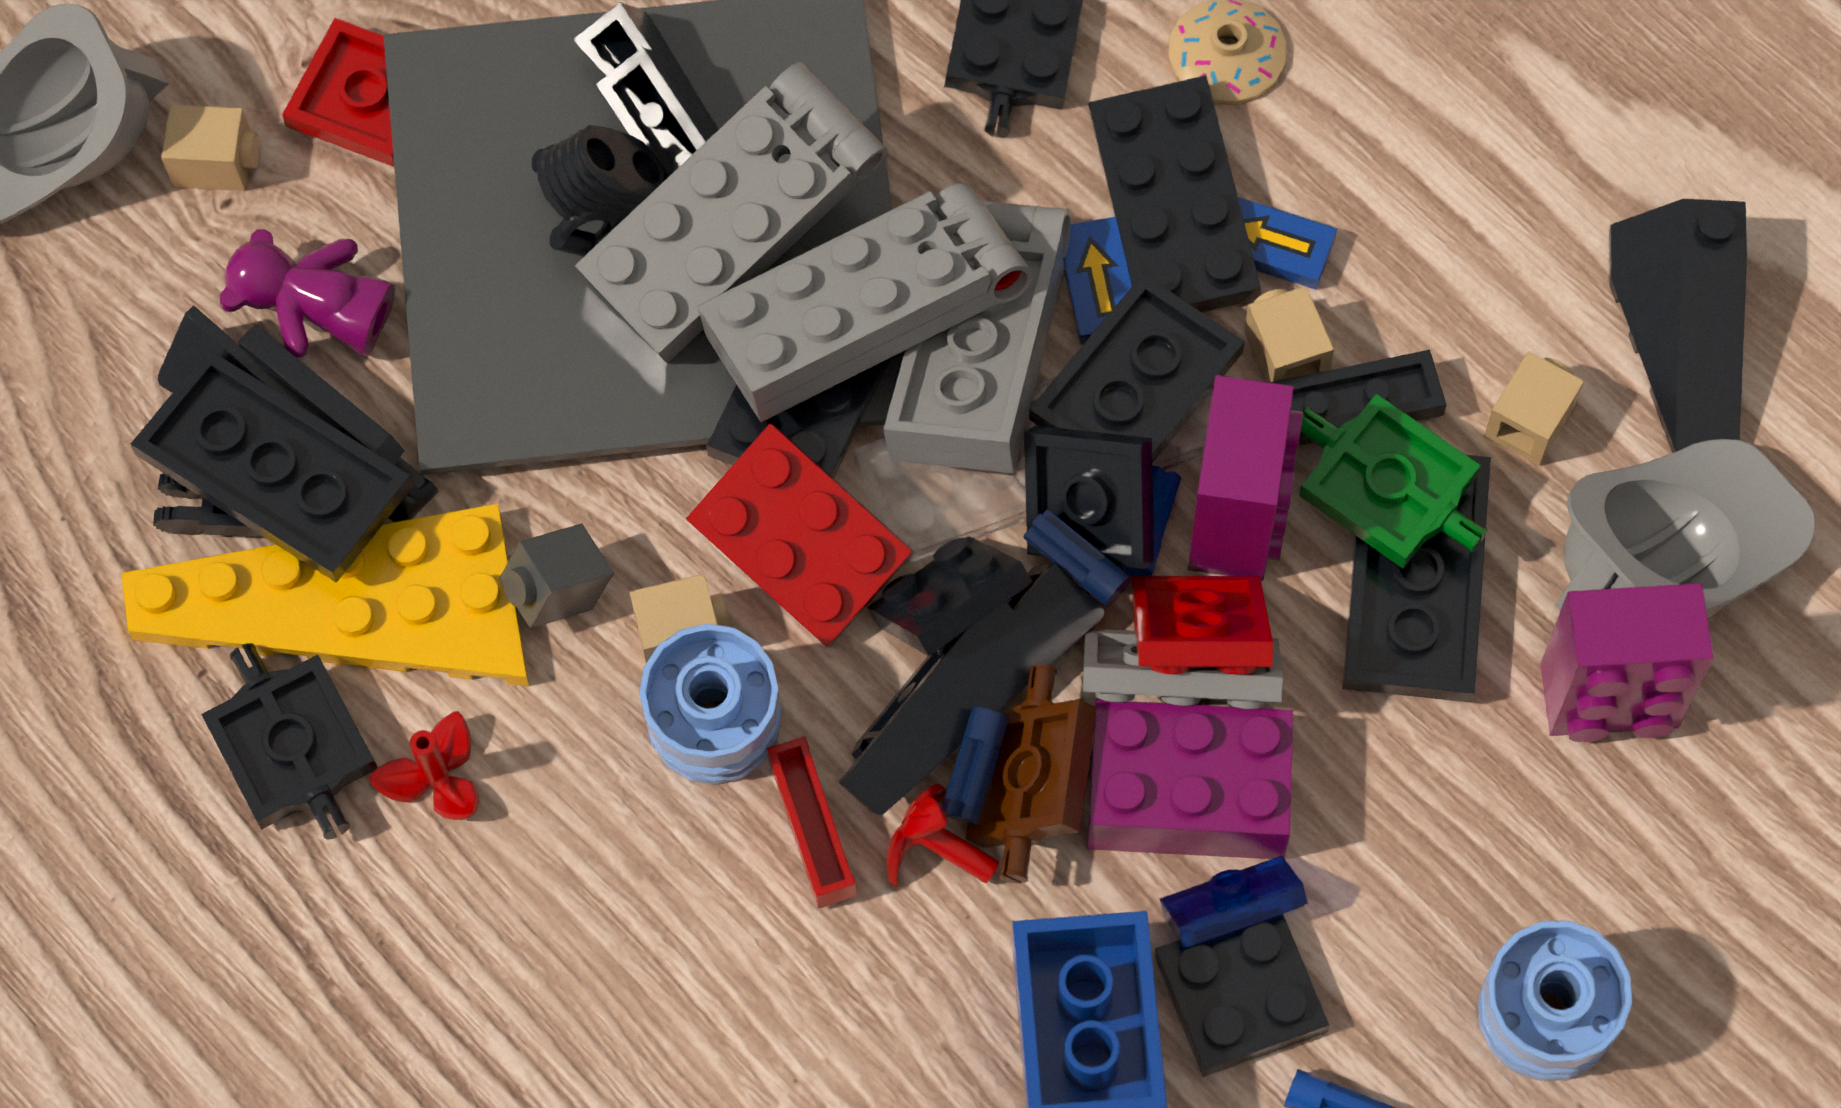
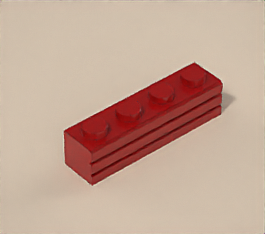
[767,736,857,908]

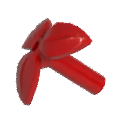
[369,711,479,820]
[887,783,999,888]

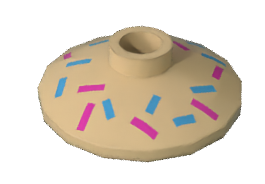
[1168,0,1287,105]

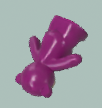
[220,229,395,358]

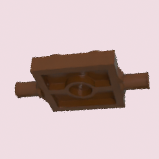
[965,663,1097,884]

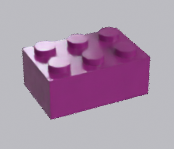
[1188,375,1303,581]
[1540,583,1713,742]
[1088,700,1293,860]

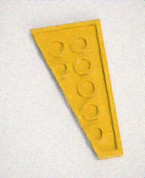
[121,503,529,686]

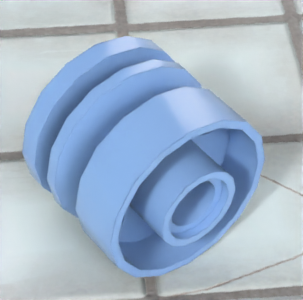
[639,624,782,785]
[1478,921,1632,1081]

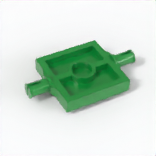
[1299,394,1488,568]

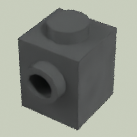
[499,523,614,629]

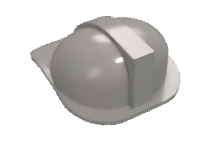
[0,3,169,224]
[1555,439,1816,619]

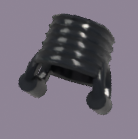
[531,125,664,257]

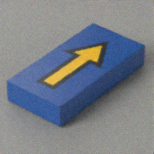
[1238,197,1337,290]
[1062,217,1132,345]

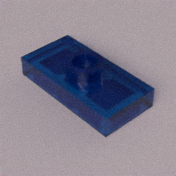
[1159,856,1308,948]

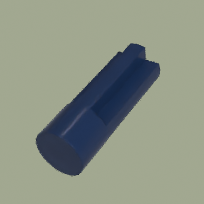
[1023,509,1131,607]
[942,706,1010,825]

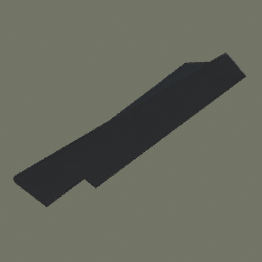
[574,2,719,181]
[158,305,439,522]
[839,563,1104,815]

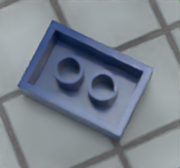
[1012,911,1167,1108]

